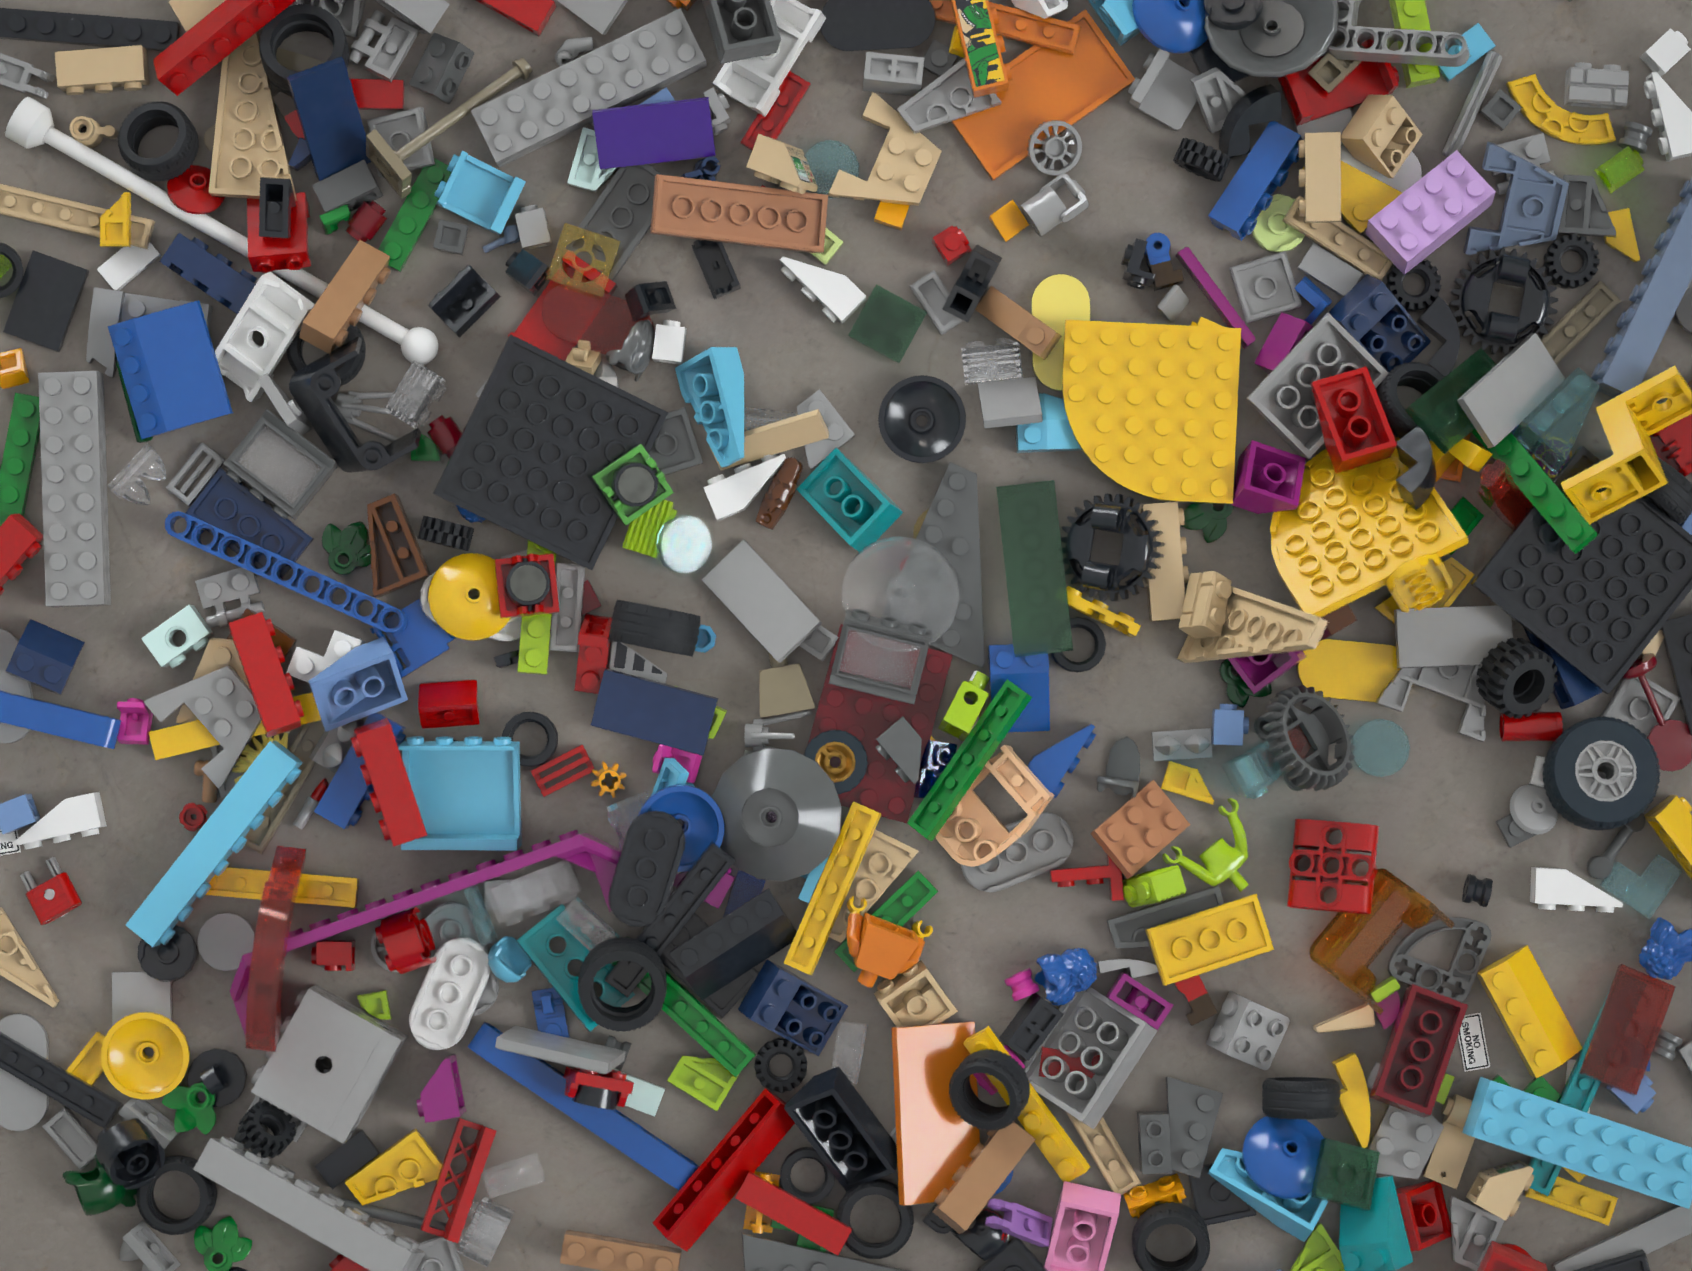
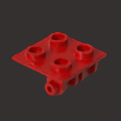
[1649,414,1692,477]

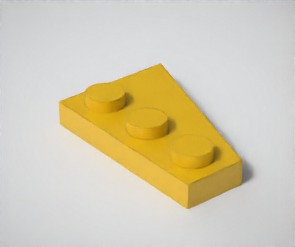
[1054,586,1141,638]

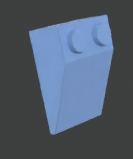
[308,637,408,732]

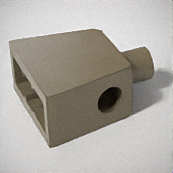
[759,652,815,718]

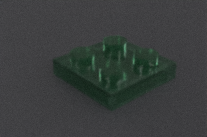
[848,284,927,364]
[1311,1138,1380,1211]

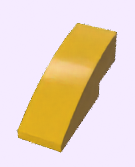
[1332,1052,1371,1149]

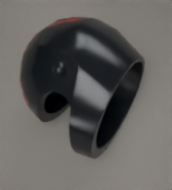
[951,1209,1009,1261]

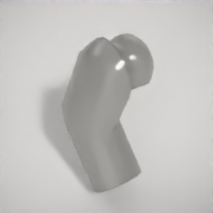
[555,37,594,66]

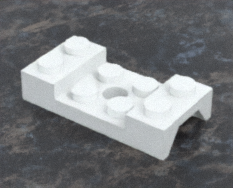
[713,0,826,117]
[215,272,315,402]

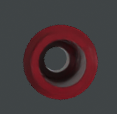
[345,200,387,243]
[427,415,462,459]

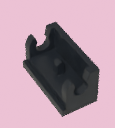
[692,239,741,300]
[999,992,1064,1061]

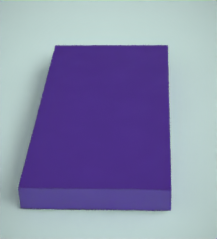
[592,97,716,169]

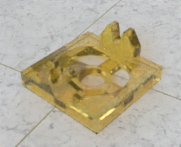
[546,223,621,298]

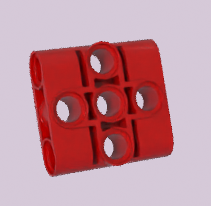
[1287,819,1379,914]

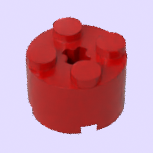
[375,907,437,974]

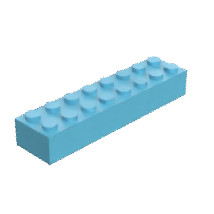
[1462,1077,1692,1209]

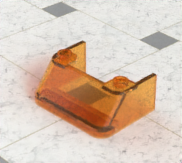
[1309,868,1455,1015]

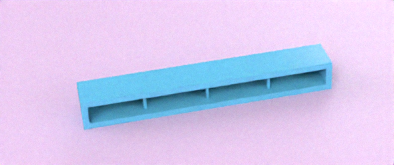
[126,740,303,947]

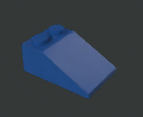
[988,643,1050,733]

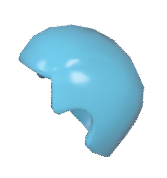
[488,936,532,983]

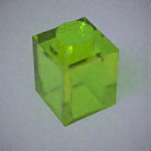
[1594,146,1645,193]

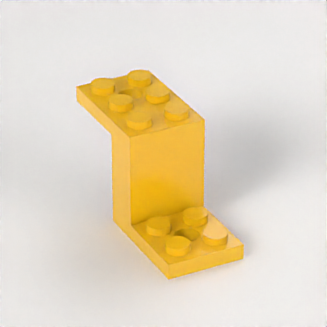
[1561,366,1692,524]

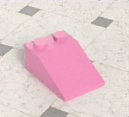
[1044,1181,1121,1271]

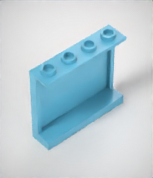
[398,736,522,851]

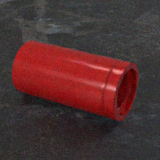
[1499,712,1563,741]

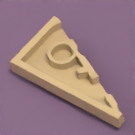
[0,907,60,1008]

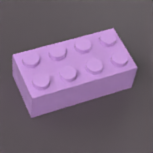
[1365,150,1496,275]

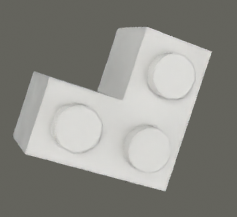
[286,630,366,683]

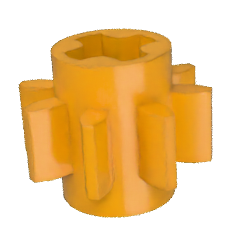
[590,761,627,798]

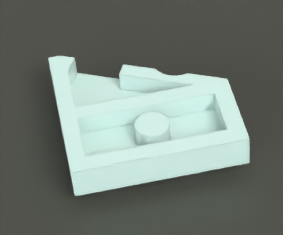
[567,127,618,192]

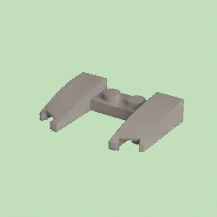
[86,287,213,378]

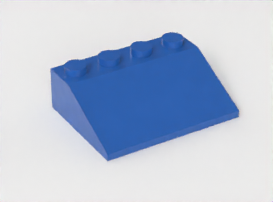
[108,300,233,439]

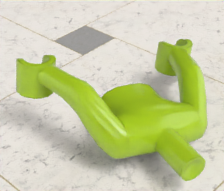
[1162,798,1249,892]

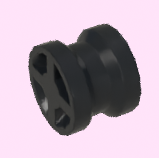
[1462,874,1493,907]

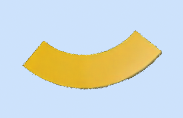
[1506,74,1616,145]

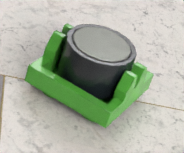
[592,444,674,525]

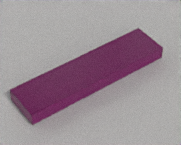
[1176,247,1255,349]

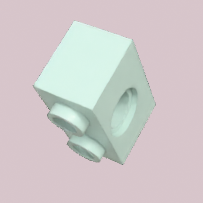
[141,605,214,669]

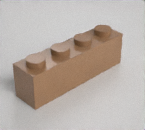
[299,240,391,354]
[932,1122,1036,1234]
[560,1230,682,1271]

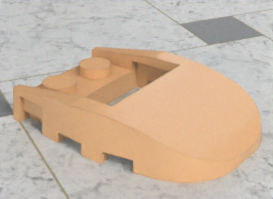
[935,745,1054,867]

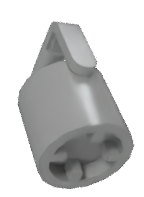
[1020,174,1089,237]

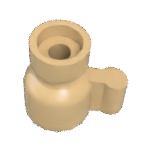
[70,116,118,148]

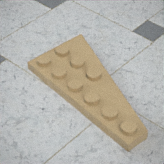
[209,31,297,201]
[1177,586,1328,663]

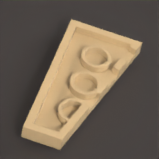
[829,829,919,943]

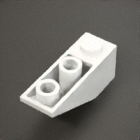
[1644,72,1692,161]
[780,257,867,324]
[703,453,786,521]
[14,792,107,850]
[1530,867,1623,913]

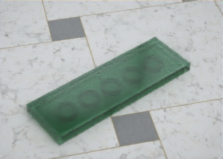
[996,480,1073,657]

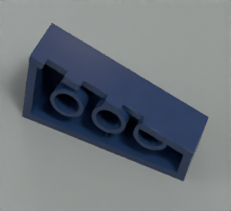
[159,233,257,314]

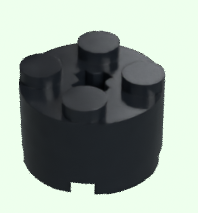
[96,1118,165,1190]

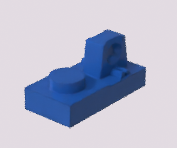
[531,987,570,1038]

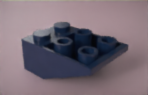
[1328,274,1431,373]
[738,959,848,1056]

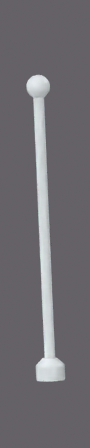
[5,97,439,365]

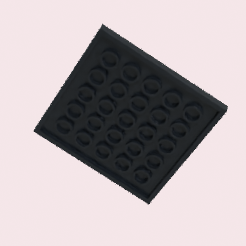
[433,335,668,570]
[1471,446,1692,694]

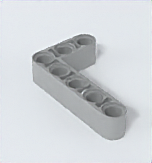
[1327,0,1470,67]

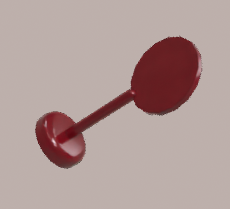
[1621,653,1692,772]

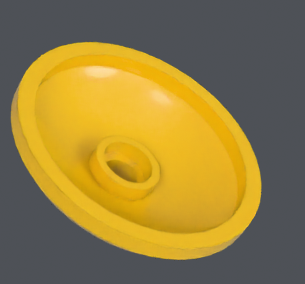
[428,553,510,641]
[101,1012,190,1100]

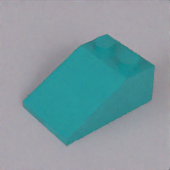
[796,448,903,554]
[1339,1175,1413,1271]

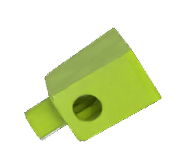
[938,671,990,742]

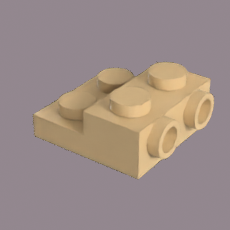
[874,960,958,1027]

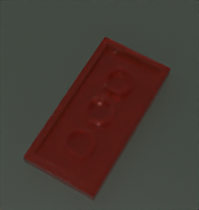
[1579,964,1676,1096]

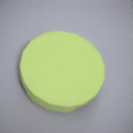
[1251,194,1305,253]

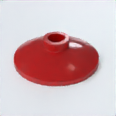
[167,165,225,214]

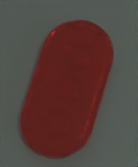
[542,282,655,355]

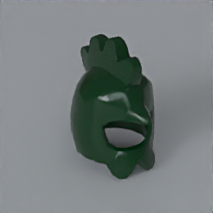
[62,1154,137,1216]

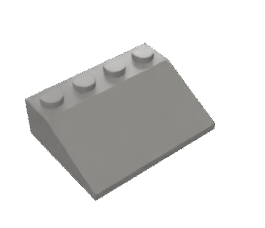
[1247,313,1388,459]
[1023,987,1157,1129]

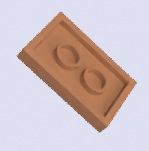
[1090,780,1190,879]

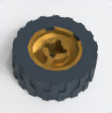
[804,730,867,794]

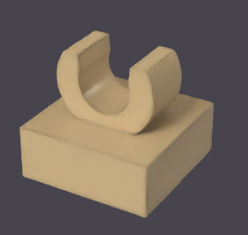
[566,340,601,375]

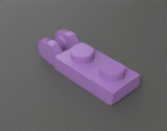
[985,1199,1053,1248]

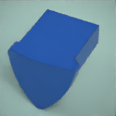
[1294,276,1332,325]

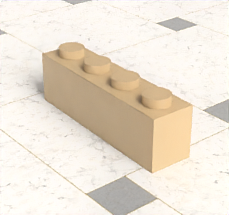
[1141,502,1189,622]

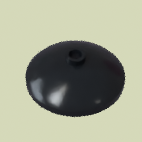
[878,375,966,463]

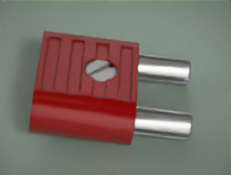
[20,857,82,925]

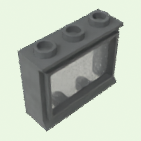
[223,409,338,520]
[829,609,932,705]

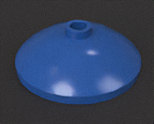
[1132,0,1208,53]
[638,785,724,872]
[1242,1116,1330,1199]

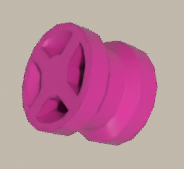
[1004,968,1040,1002]

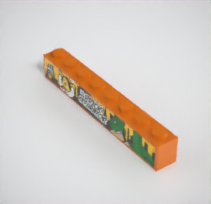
[950,0,1013,98]

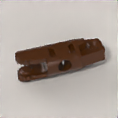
[756,457,803,530]

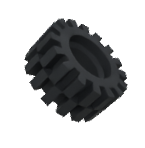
[1173,138,1230,182]
[1543,234,1600,289]
[1386,260,1442,312]
[418,516,474,551]
[754,1038,807,1093]
[238,1101,296,1158]

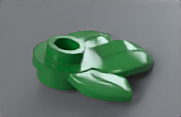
[162,1082,216,1135]
[194,1216,252,1271]

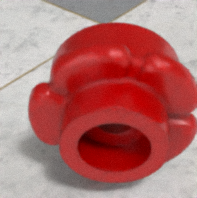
[179,803,208,831]

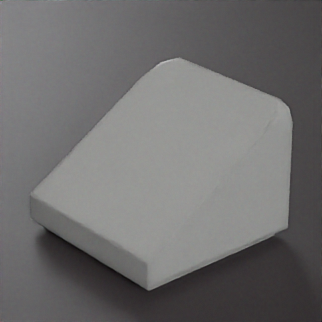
[1156,285,1189,322]

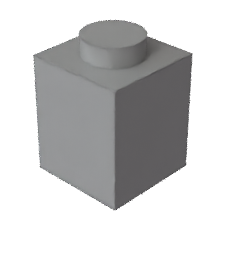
[515,205,553,251]

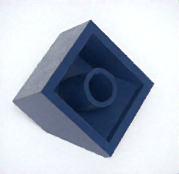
[6,619,85,695]

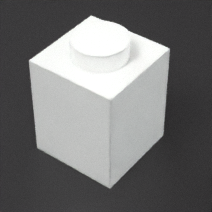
[1640,28,1691,77]
[652,320,687,365]

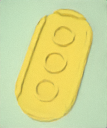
[1031,274,1090,391]

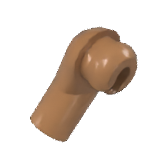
[194,759,217,803]

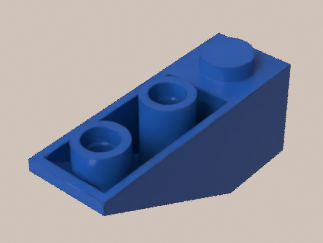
[1027,724,1096,798]

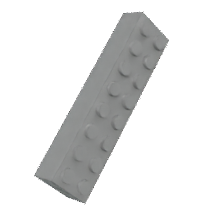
[471,8,707,168]
[38,370,111,608]
[193,1136,425,1271]

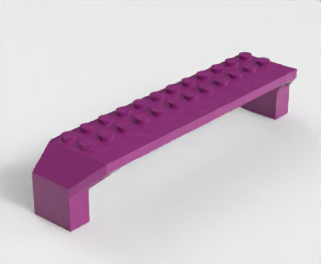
[230,830,621,1041]

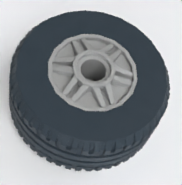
[1542,716,1660,831]

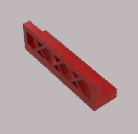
[420,1118,496,1243]

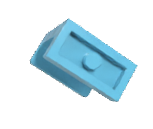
[434,150,526,235]

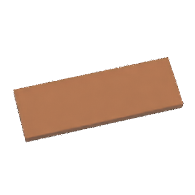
[650,174,828,254]

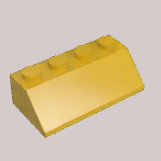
[1644,795,1692,880]
[1477,945,1583,1079]

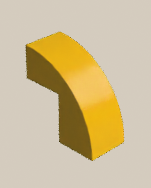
[1429,437,1493,482]

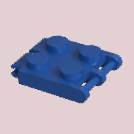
[370,599,456,679]

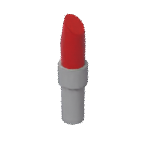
[292,778,329,830]

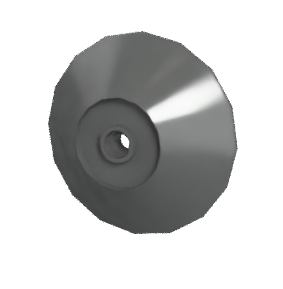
[1204,0,1339,77]
[712,748,842,881]

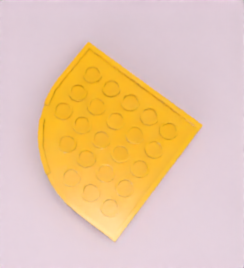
[1062,320,1241,504]
[1270,435,1469,617]

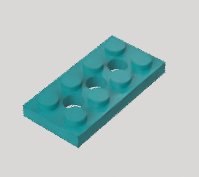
[516,904,635,1032]

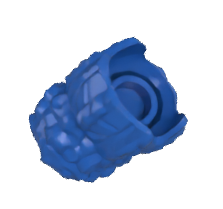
[1639,917,1692,980]
[1034,948,1097,1006]

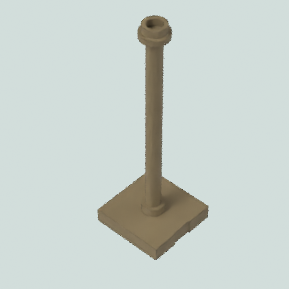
[366,58,532,199]

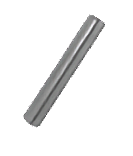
[1442,51,1502,157]

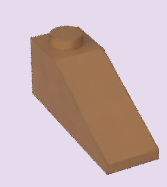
[975,286,1062,360]

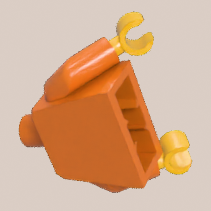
[846,896,933,988]

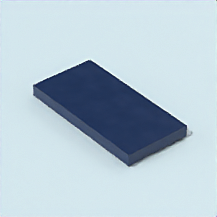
[287,57,371,181]
[186,468,313,585]
[591,668,718,755]

